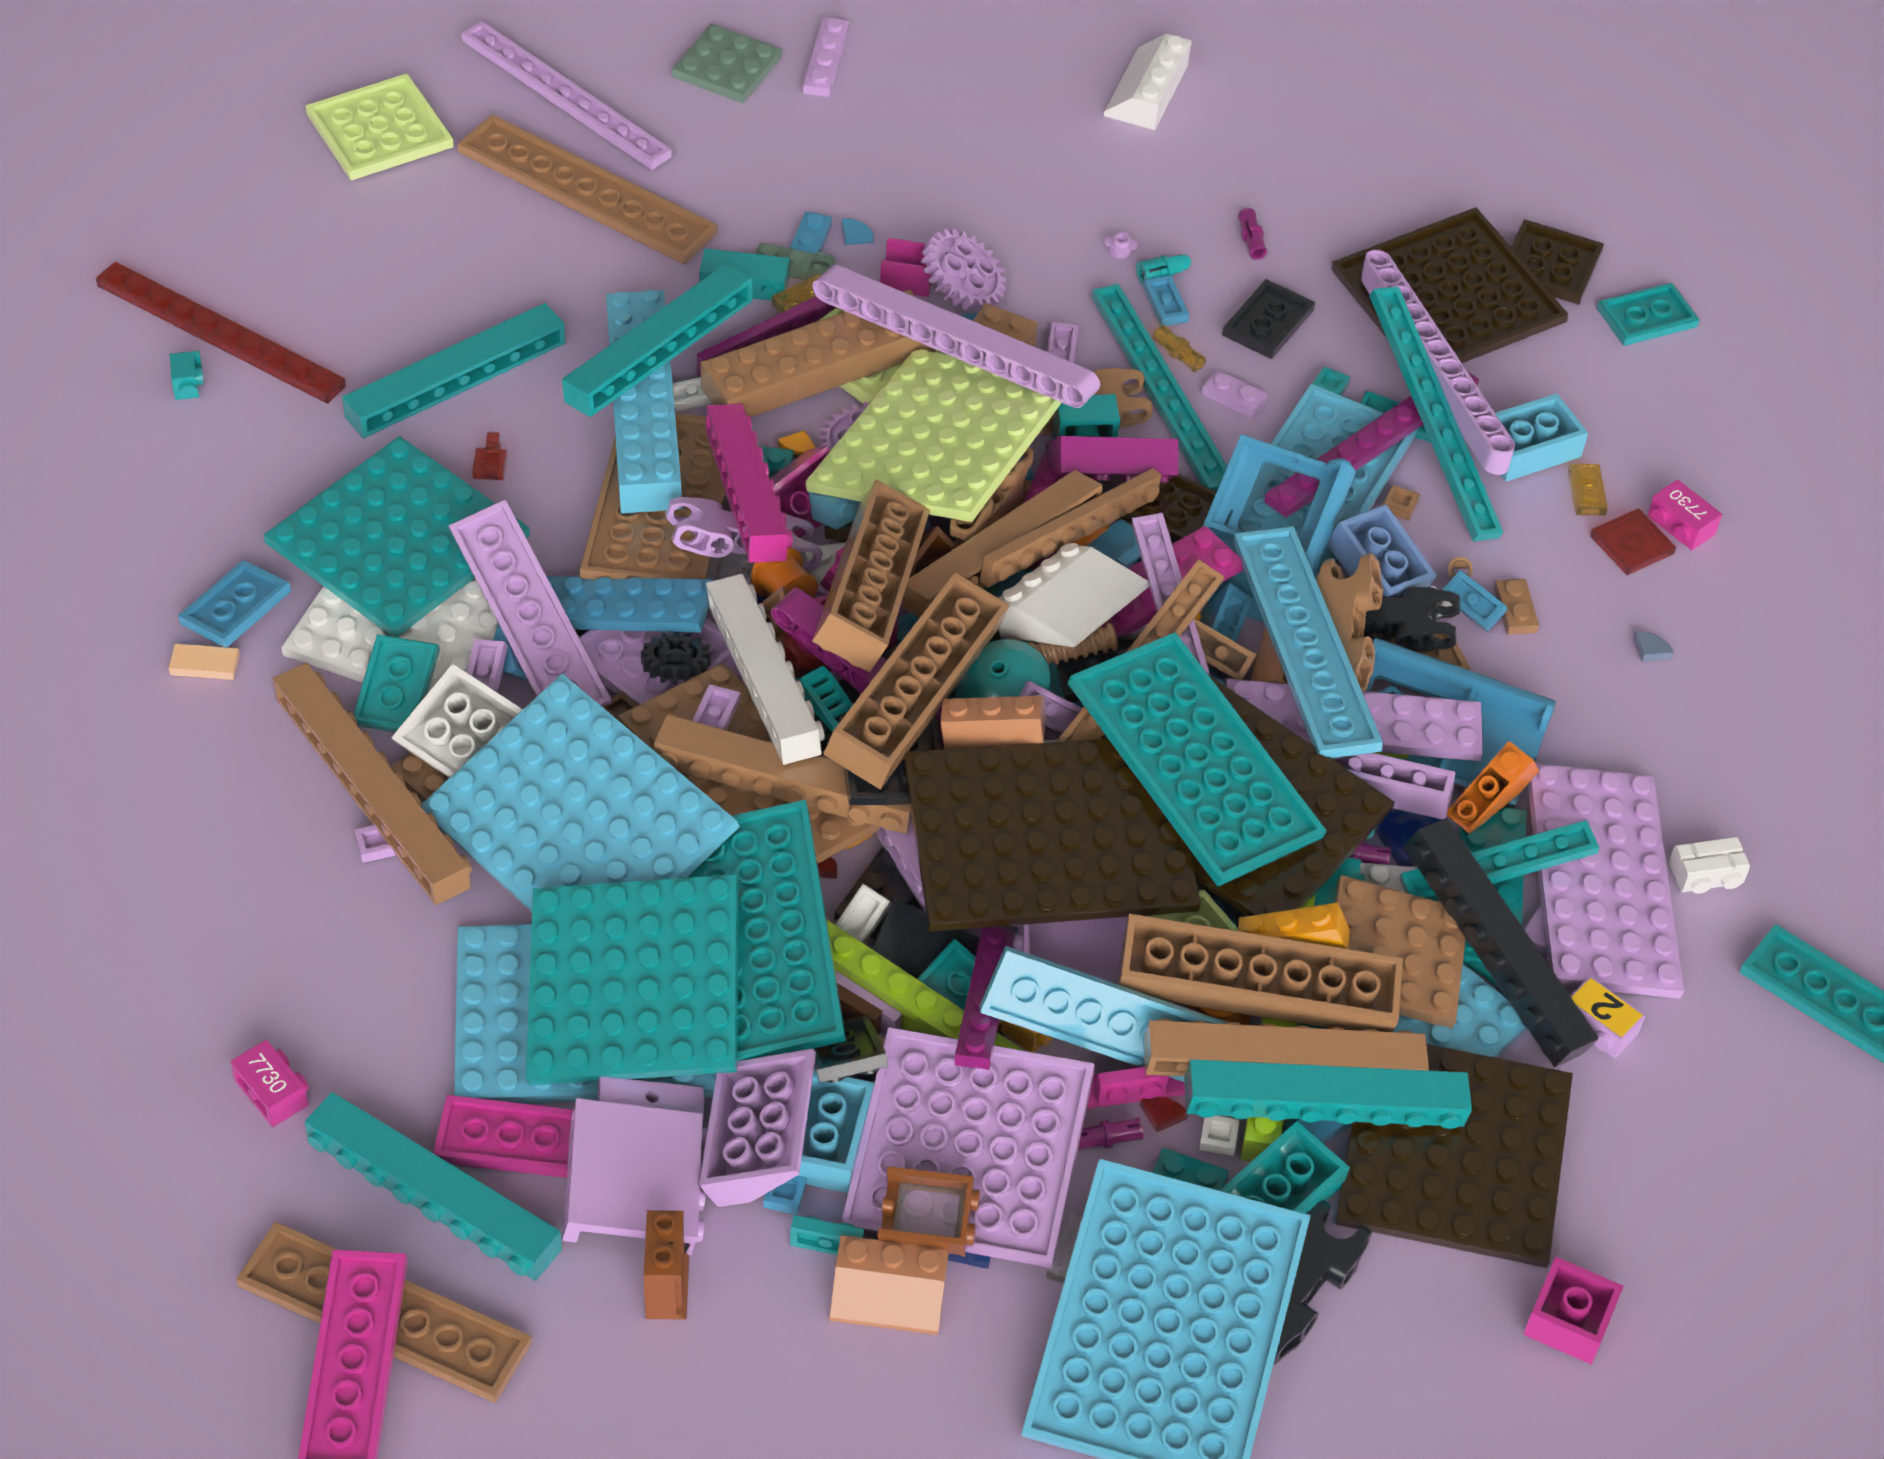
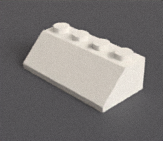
[1104,33,1191,130]

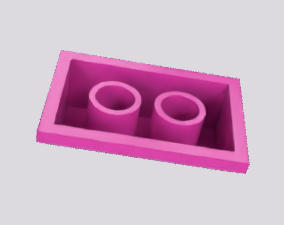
[770,446,830,538]

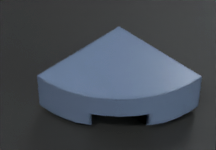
[1633,631,1674,662]

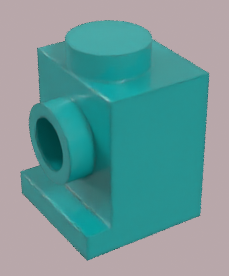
[169,351,204,400]

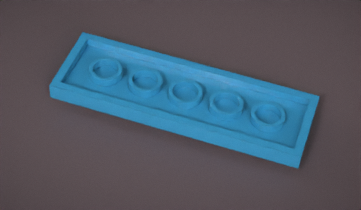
[546,576,713,632]

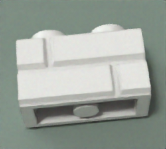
[1669,837,1750,893]

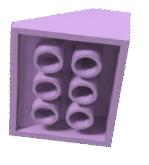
[699,1049,816,1207]

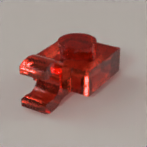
[472,432,507,481]

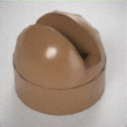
[1448,557,1473,578]

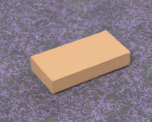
[169,644,240,680]

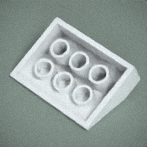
[998,543,1150,647]
[391,664,523,778]

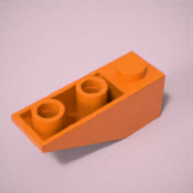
[1446,741,1539,834]

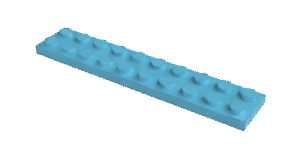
[1233,526,1383,758]

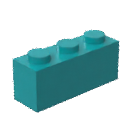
[699,248,790,302]

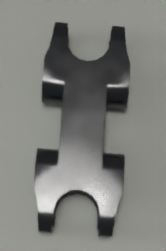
[1363,587,1460,652]
[1273,1200,1373,1365]

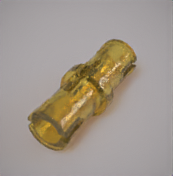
[1153,325,1206,372]

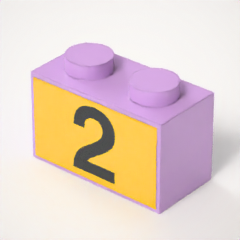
[1570,976,1646,1058]

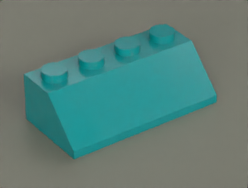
[1219,1121,1350,1214]

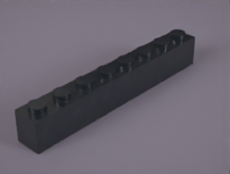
[1403,818,1599,1068]

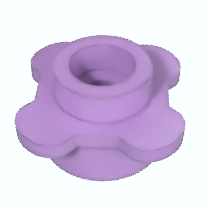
[1104,231,1138,259]

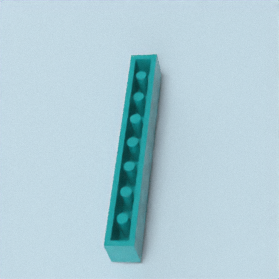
[562,264,753,417]
[342,303,566,439]
[1184,1059,1472,1129]
[304,1092,562,1281]

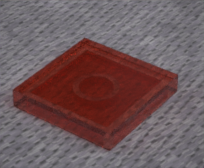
[1590,508,1676,575]

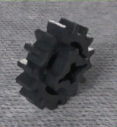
[641,632,711,685]

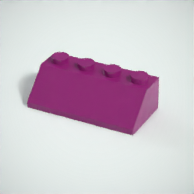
[1046,436,1178,484]

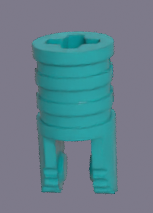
[1136,254,1192,286]

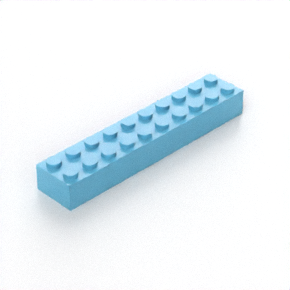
[606,290,683,514]

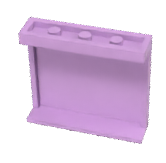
[1013,917,1128,984]
[562,1098,708,1255]

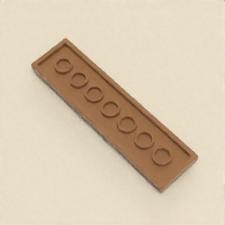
[236,1222,532,1403]

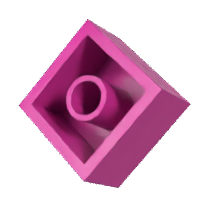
[1523,1256,1624,1365]

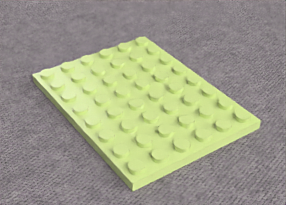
[806,349,1061,522]

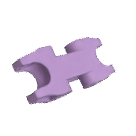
[665,497,823,572]

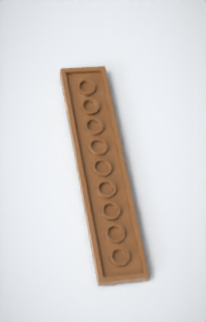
[458,114,718,265]

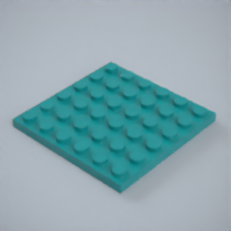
[263,436,530,637]
[526,874,738,1085]

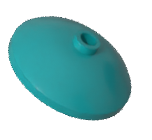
[955,640,1051,698]

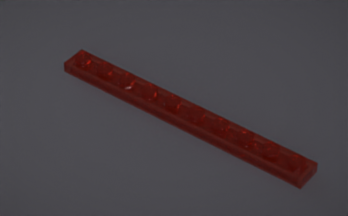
[96,262,346,404]

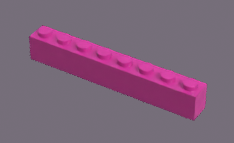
[705,404,793,563]

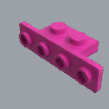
[1086,1067,1185,1110]

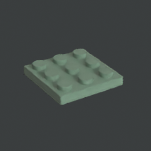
[672,23,782,104]

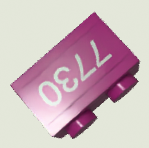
[1647,479,1722,550]
[230,1039,309,1128]

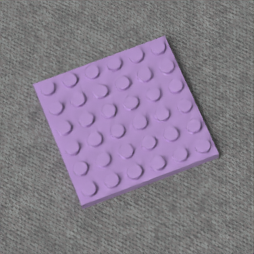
[841,1027,1095,1268]

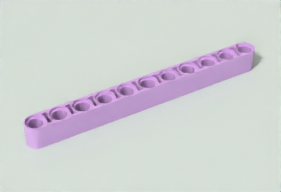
[1361,250,1515,475]
[813,265,1100,408]

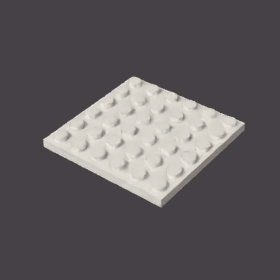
[281,578,499,693]

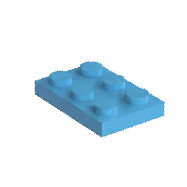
[178,560,291,648]

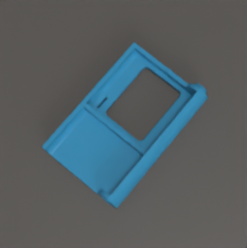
[1202,434,1356,623]
[1366,638,1557,807]

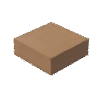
[1382,484,1420,521]

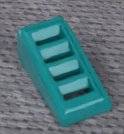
[799,666,853,732]

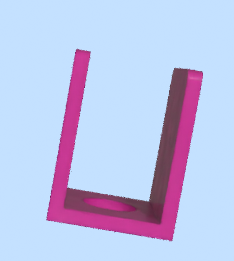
[880,238,932,297]

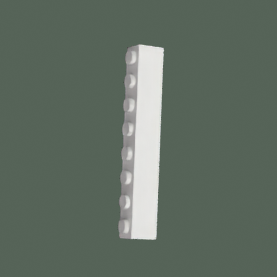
[706,574,825,765]

